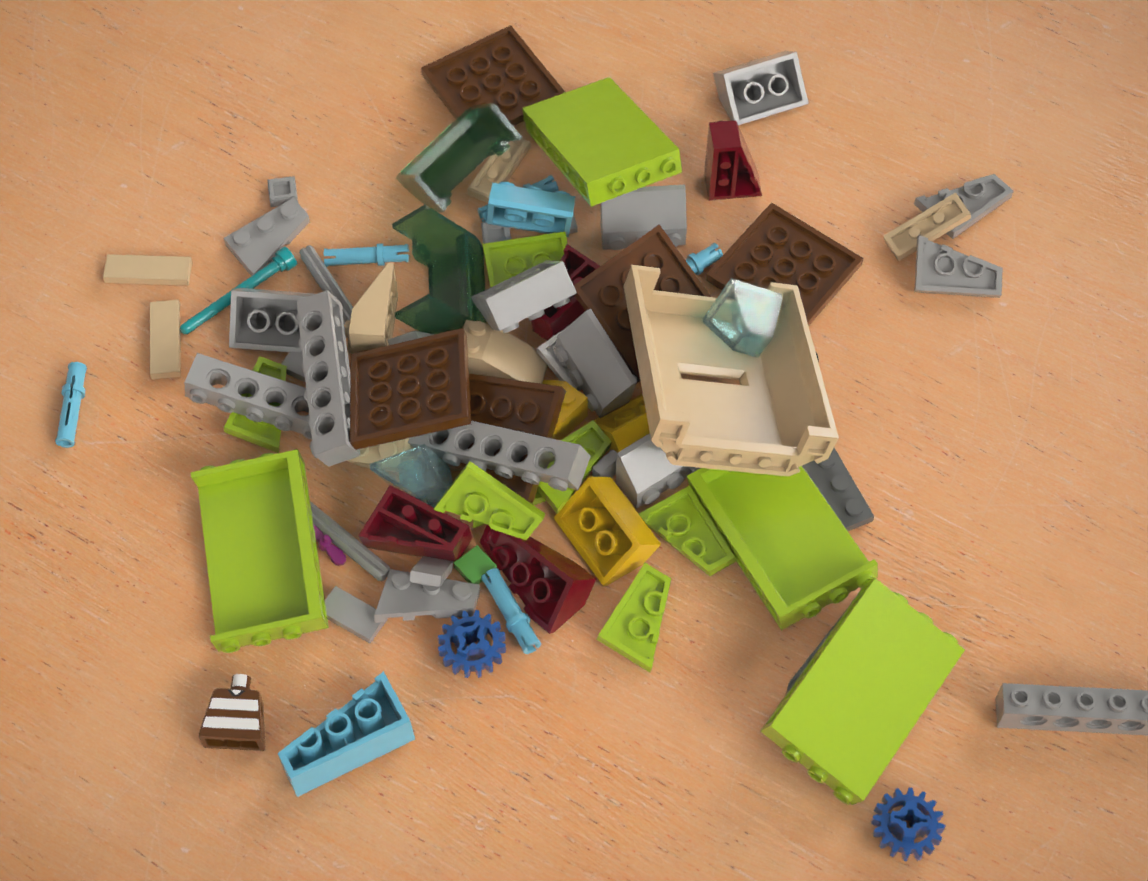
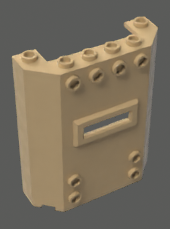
[624,265,839,477]

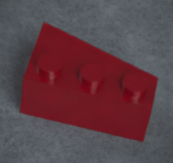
[704,120,762,201]
[531,244,600,341]
[358,485,473,562]

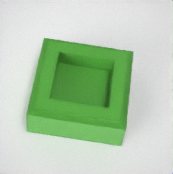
[454,545,497,584]

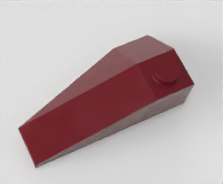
[479,525,597,634]

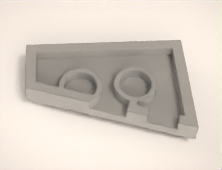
[914,174,1014,239]
[224,198,310,276]
[914,235,1003,298]
[374,569,480,623]

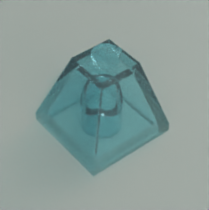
[703,278,783,358]
[369,444,453,507]

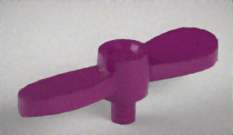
[314,525,346,566]

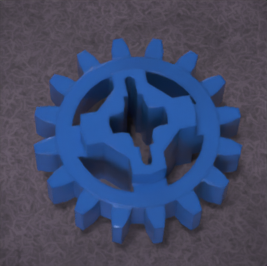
[438,610,506,678]
[871,787,945,861]

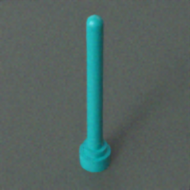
[180,246,298,334]

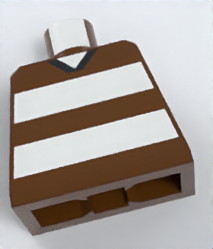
[199,674,265,751]

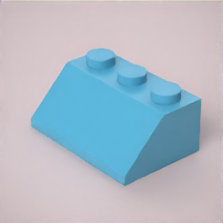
[487,182,576,237]

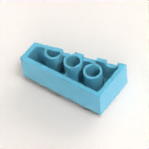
[278,671,415,797]

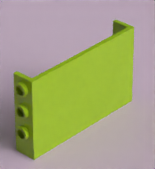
[522,77,682,207]
[191,449,329,653]
[687,466,878,630]
[760,578,965,805]

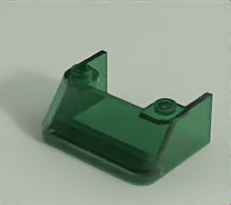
[396,103,522,212]
[392,204,487,335]

